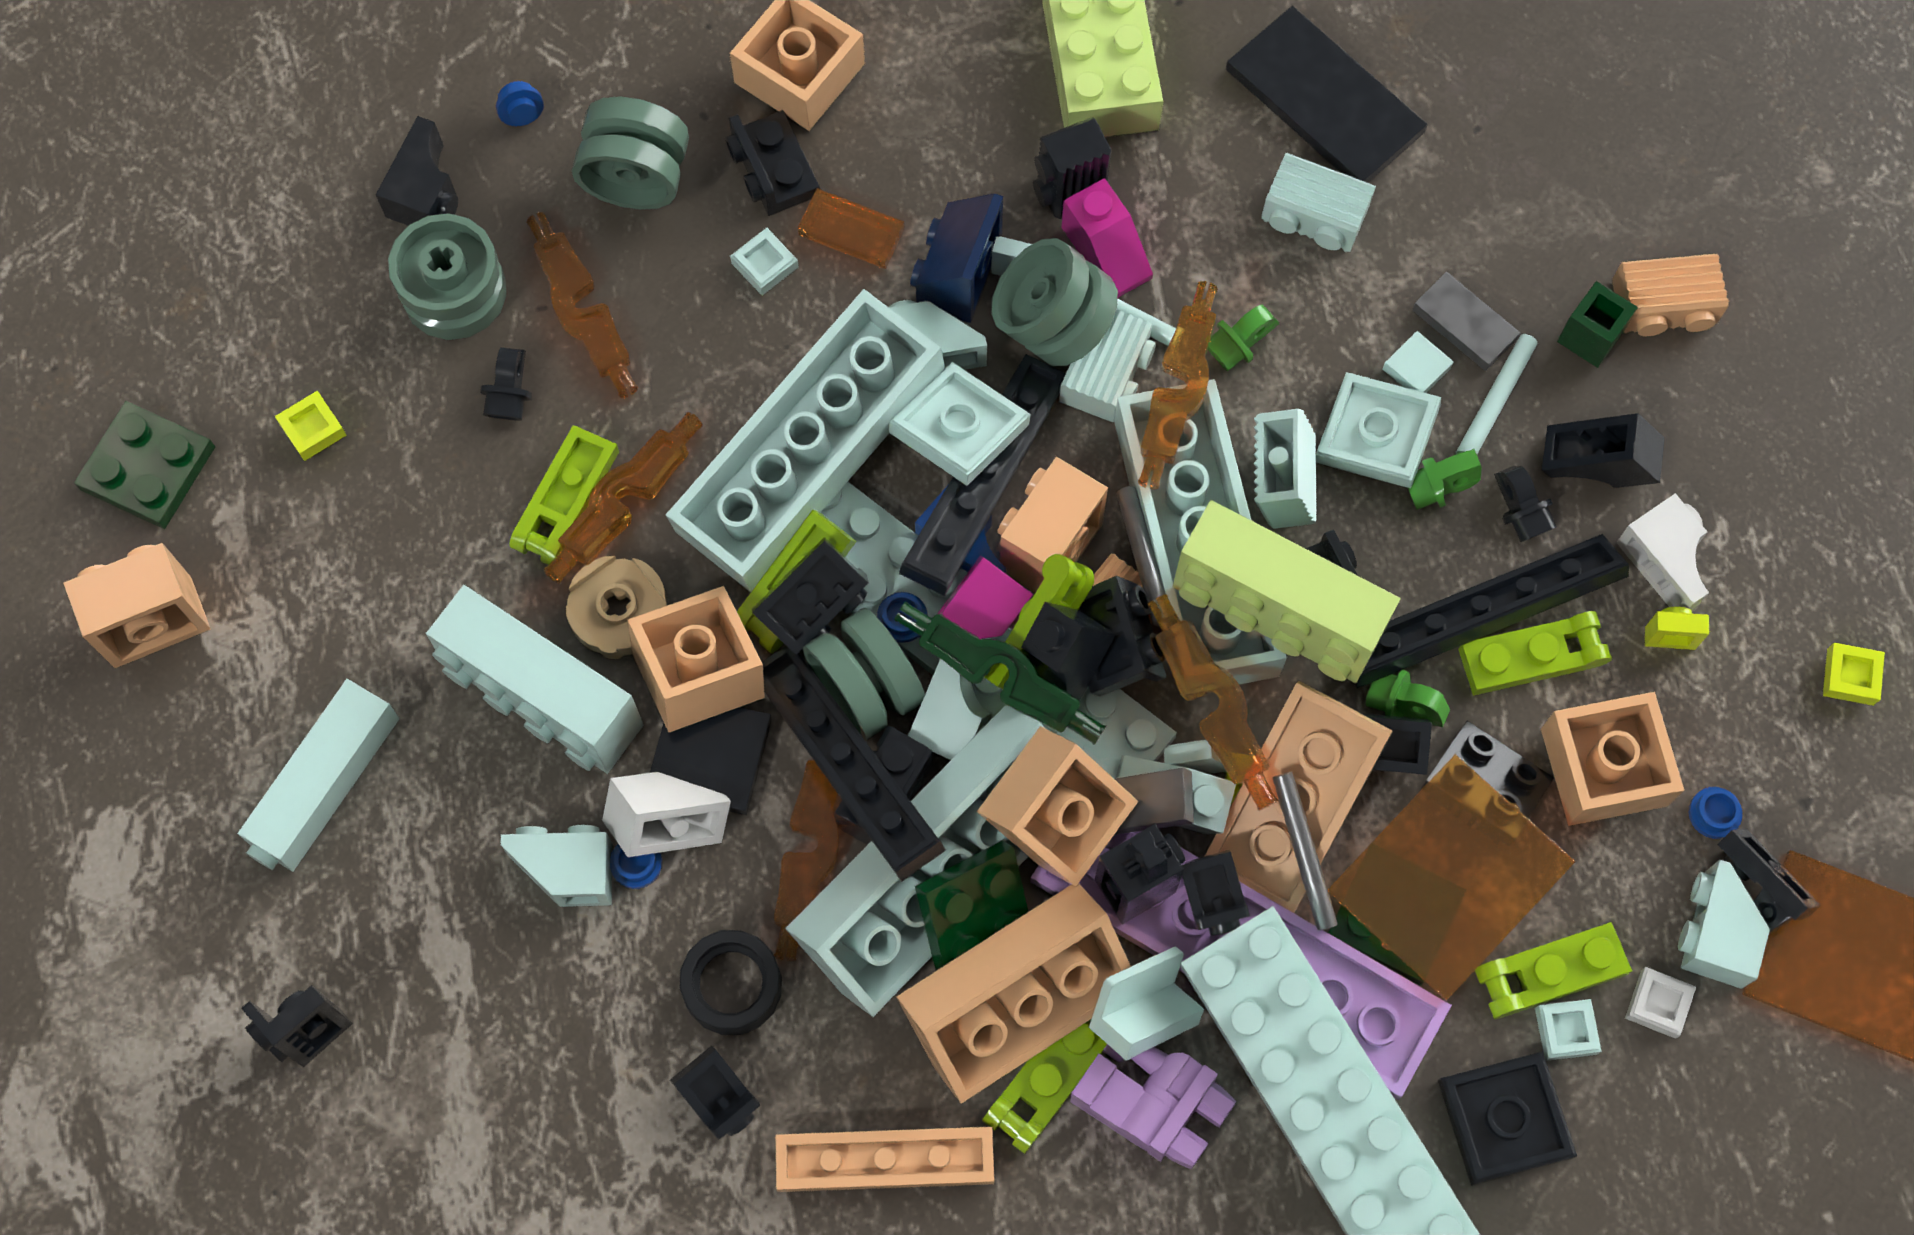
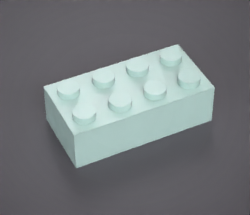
[426,585,644,774]

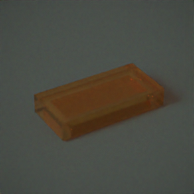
[798,188,905,269]

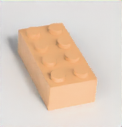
[896,884,1131,1104]

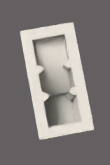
[1617,493,1709,611]

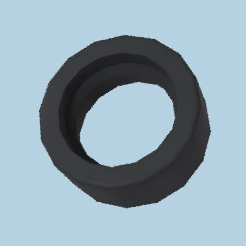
[680,930,782,1035]

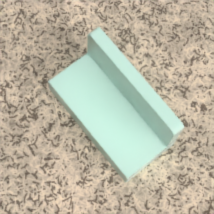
[1089,946,1204,1060]

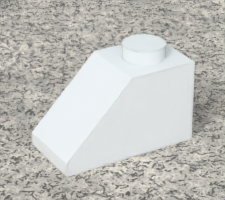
[602,772,731,857]

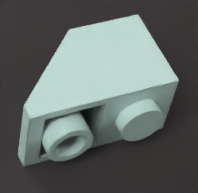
[501,825,613,907]
[1678,860,1770,989]

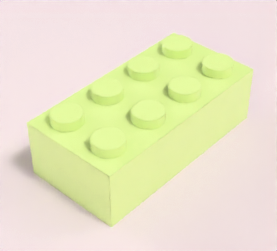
[1042,0,1163,137]
[1172,500,1401,683]

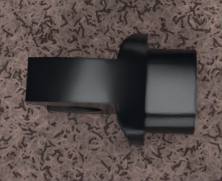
[480,347,532,421]
[1494,466,1557,542]

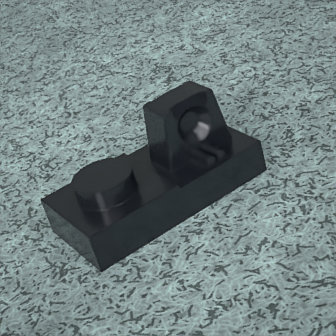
[1717,829,1821,933]

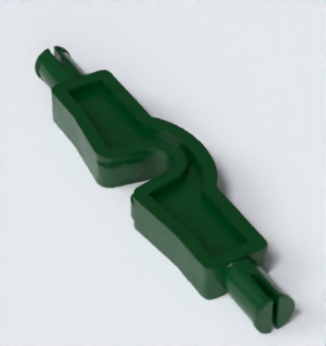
[894,602,1106,745]

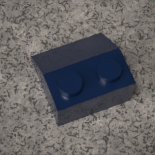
[910,193,1003,323]

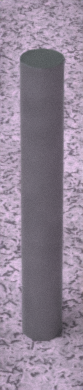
[1117,486,1172,626]
[1272,772,1338,930]

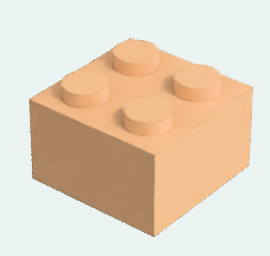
[730,0,865,131]
[997,456,1108,593]
[63,543,211,668]
[628,586,765,732]
[1541,692,1684,826]
[977,726,1139,887]

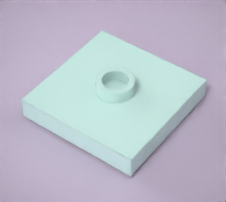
[889,362,1031,486]
[1316,372,1441,489]

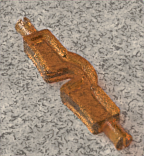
[527,212,638,398]
[1138,281,1218,490]
[544,412,703,584]
[1147,594,1278,811]
[774,760,839,961]

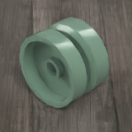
[572,96,689,210]
[388,213,507,340]
[991,238,1118,366]
[803,608,925,741]

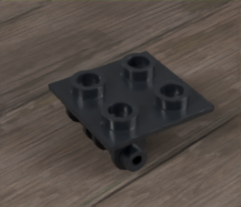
[1421,721,1554,847]

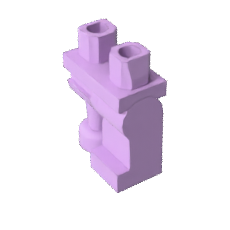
[1070,1044,1236,1169]

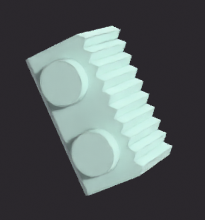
[1261,153,1376,252]
[1059,310,1156,423]
[1254,409,1316,529]

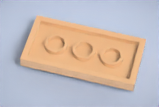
[1204,681,1393,913]

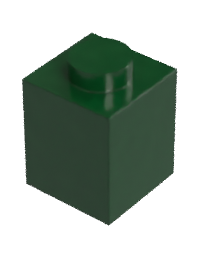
[1557,281,1638,368]

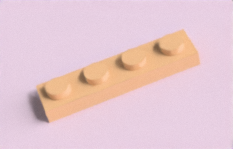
[776,1127,994,1192]

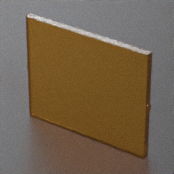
[1327,754,1576,1001]
[1742,850,1914,1062]

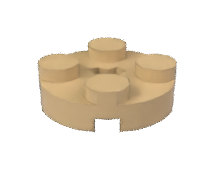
[566,556,667,659]

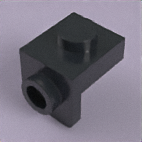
[1181,850,1250,936]
[670,1045,760,1140]

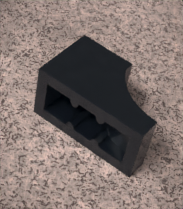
[376,116,458,226]
[1542,413,1665,488]
[1021,602,1116,701]

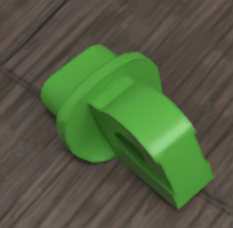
[1203,304,1279,371]
[1408,449,1482,510]
[1366,670,1450,727]

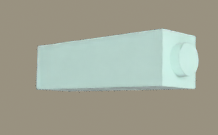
[237,679,400,872]

